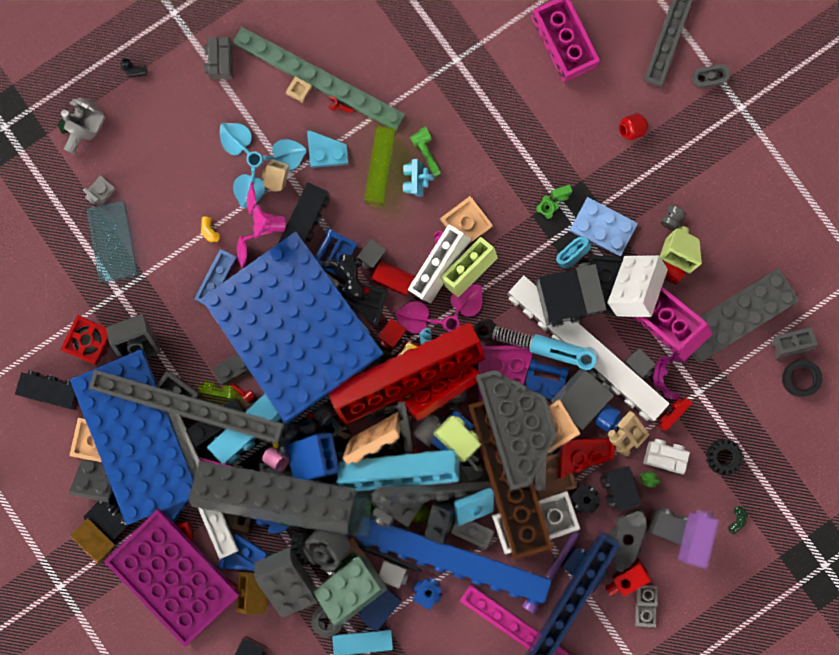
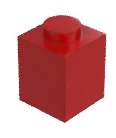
[378,318,407,349]

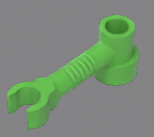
[410,126,441,178]

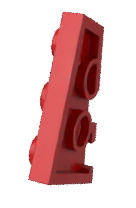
[557,438,615,478]

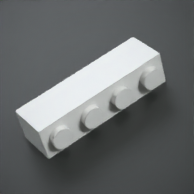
[408,224,472,303]

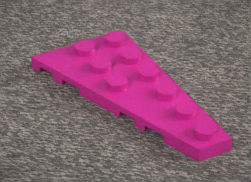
[478,346,533,462]

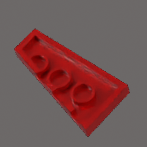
[398,365,480,421]

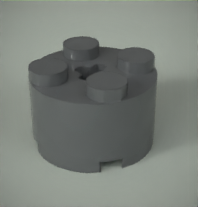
[304,529,351,571]

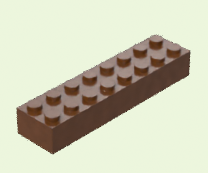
[468,401,553,561]

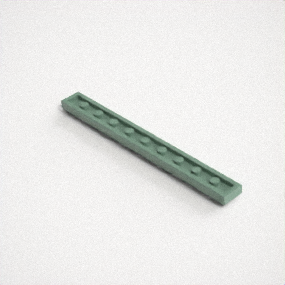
[232,27,405,132]

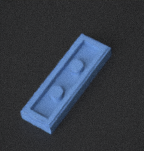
[194,249,238,305]

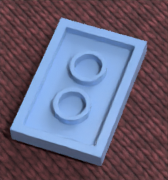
[569,197,638,257]

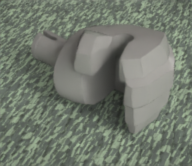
[61,98,105,154]

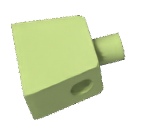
[660,226,702,274]

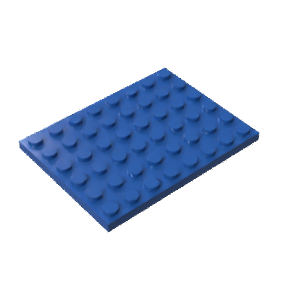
[201,232,383,424]

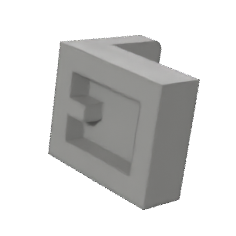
[83,176,116,206]

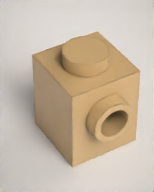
[262,159,290,192]

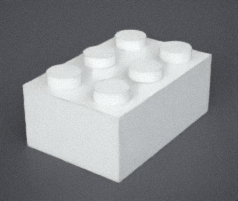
[608,255,668,317]

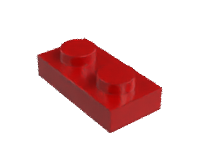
[657,398,692,431]

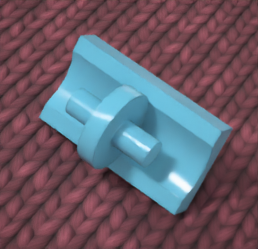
[403,159,434,197]

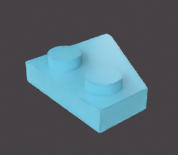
[307,131,348,168]

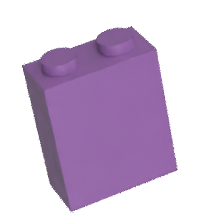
[678,510,718,568]

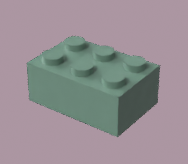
[313,556,388,625]

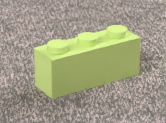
[440,237,498,297]

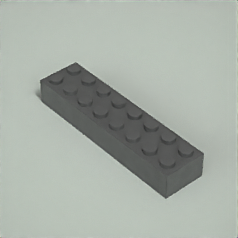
[189,461,356,535]

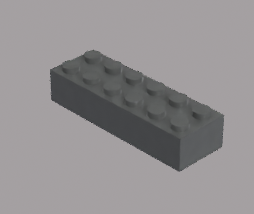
[692,268,800,363]

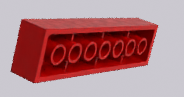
[329,323,486,425]

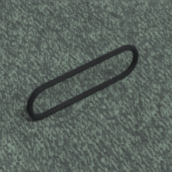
[358,545,422,572]

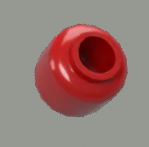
[619,113,648,140]

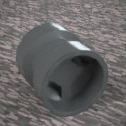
[660,205,686,231]

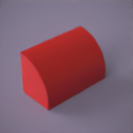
[372,260,416,297]

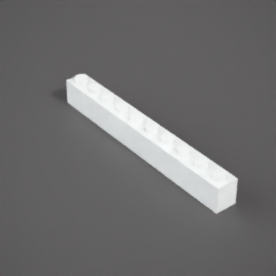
[507,275,670,421]

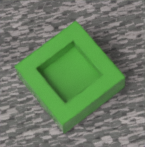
[550,185,572,202]

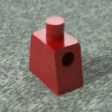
[605,558,651,597]

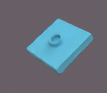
[455,488,494,526]

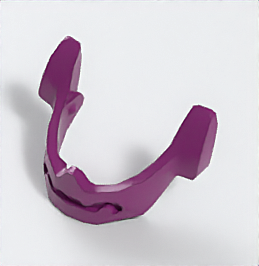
[653,352,688,400]

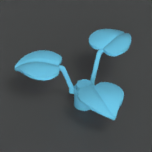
[220,123,306,208]

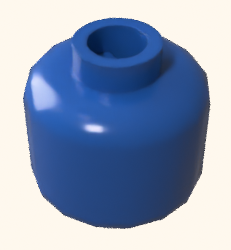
[595,404,623,432]

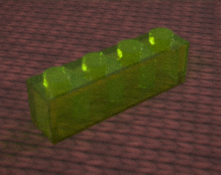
[364,126,396,207]

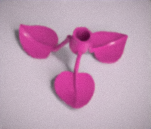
[237,181,285,269]
[396,284,482,333]

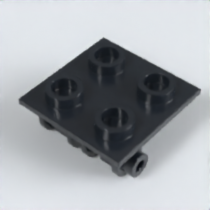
[83,492,128,542]

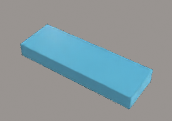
[332,629,393,655]

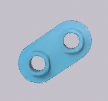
[556,236,591,269]

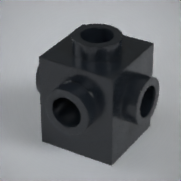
[569,483,600,514]

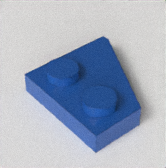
[217,534,269,571]

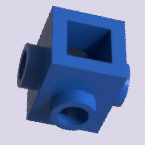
[413,577,443,610]

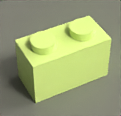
[433,416,481,462]

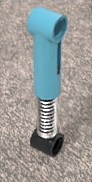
[474,318,598,370]

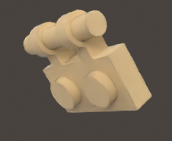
[608,411,650,457]

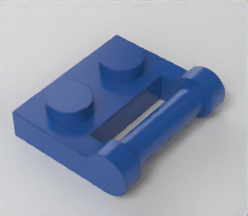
[315,229,358,278]
[524,359,568,400]

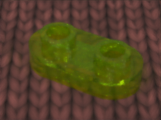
[198,381,237,399]

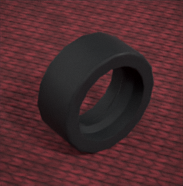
[782,360,822,397]

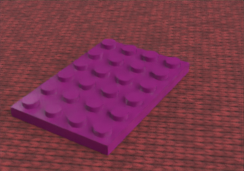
[104,508,241,647]

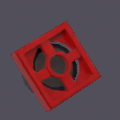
[60,315,110,366]

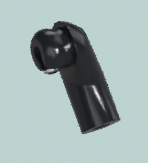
[120,58,148,77]

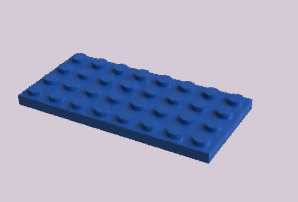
[70,349,194,525]

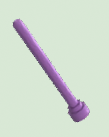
[522,530,580,614]

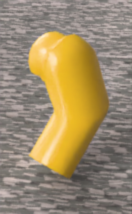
[201,217,220,242]

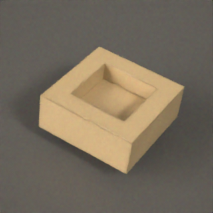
[286,76,312,103]

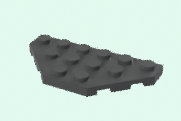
[476,370,557,491]

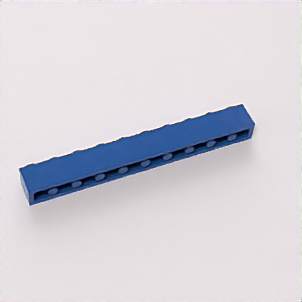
[356,516,551,605]

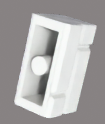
[643,439,690,474]

